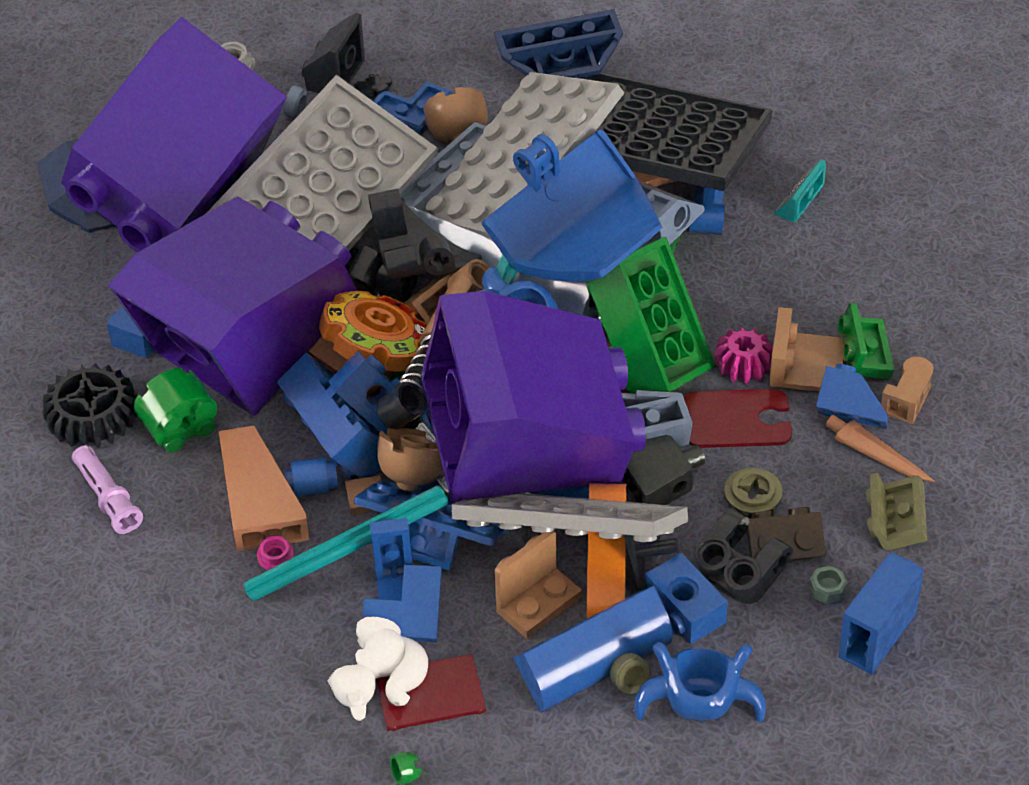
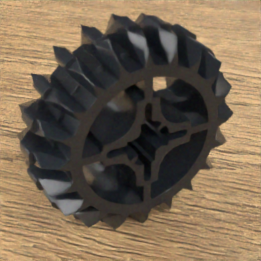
[42,363,137,448]

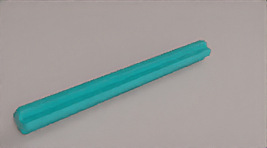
[244,486,448,601]

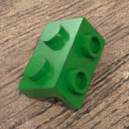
[837,303,894,379]

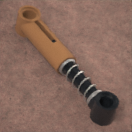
[377,259,491,430]

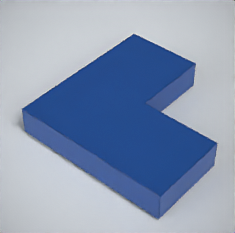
[373,81,453,135]
[362,565,442,642]

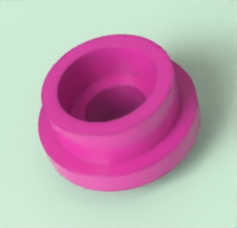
[257,536,294,570]

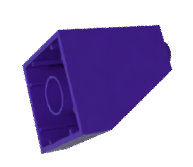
[61,17,287,252]
[108,196,358,416]
[421,291,646,502]

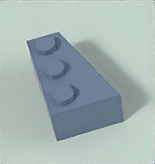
[621,390,693,447]

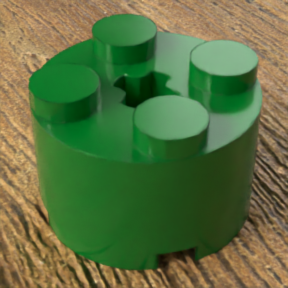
[134,368,218,453]

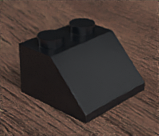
[302,13,365,93]

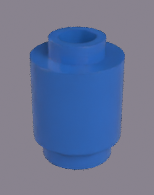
[285,457,338,497]

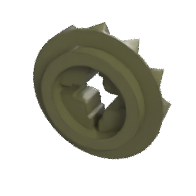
[724,468,783,517]

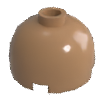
[423,87,488,145]
[377,428,444,491]

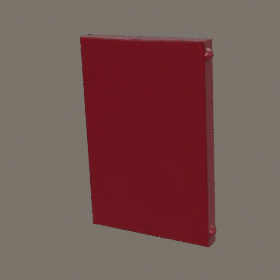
[376,654,486,731]

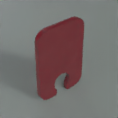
[684,389,792,448]

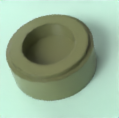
[610,653,650,694]

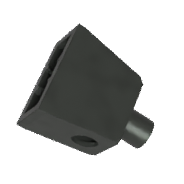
[622,434,705,505]

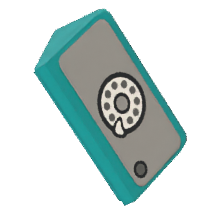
[774,159,826,223]

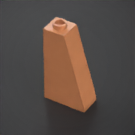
[219,426,309,552]

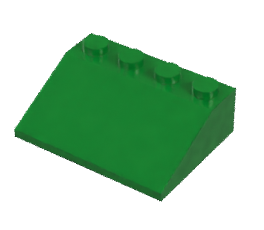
[586,237,716,394]

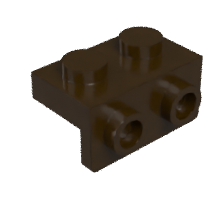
[746,507,826,561]

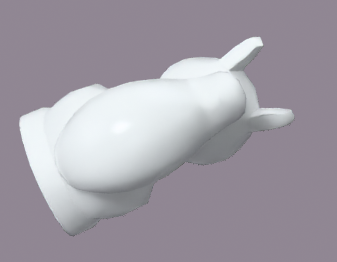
[328,617,428,721]

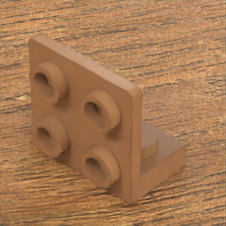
[769,307,844,392]
[495,531,582,639]

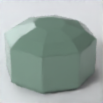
[809,566,848,604]

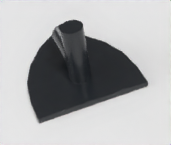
[624,534,679,591]

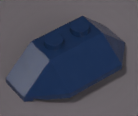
[494,9,623,78]
[37,139,117,233]

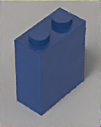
[838,552,924,675]

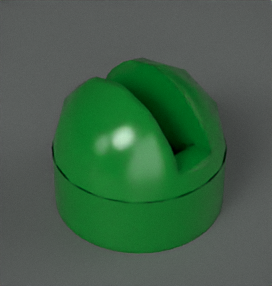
[390,752,422,785]

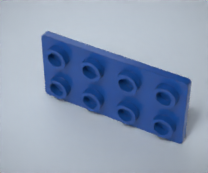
[354,481,509,571]

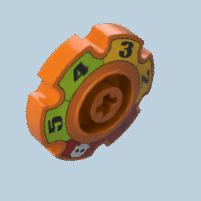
[319,291,427,372]

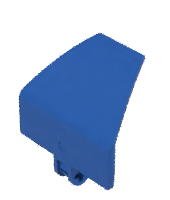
[481,129,663,282]

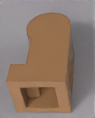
[881,357,934,424]

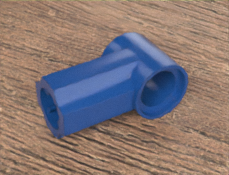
[689,185,725,234]

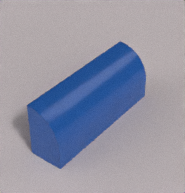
[513,586,673,713]

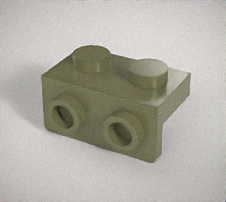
[866,473,927,550]

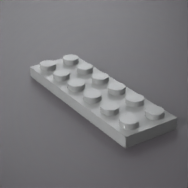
[452,493,688,542]

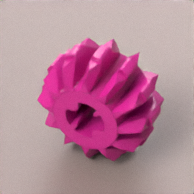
[714,326,773,385]

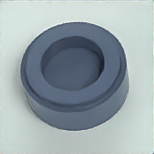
[284,85,307,119]

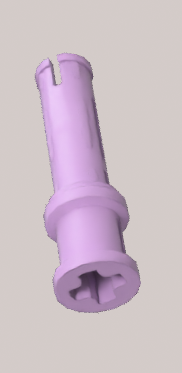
[72,445,143,534]

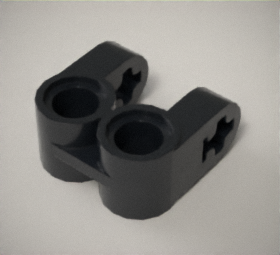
[694,508,793,604]

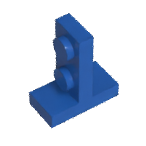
[370,518,413,600]

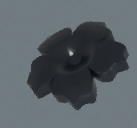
[354,74,393,97]

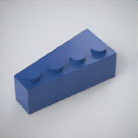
[277,352,381,478]

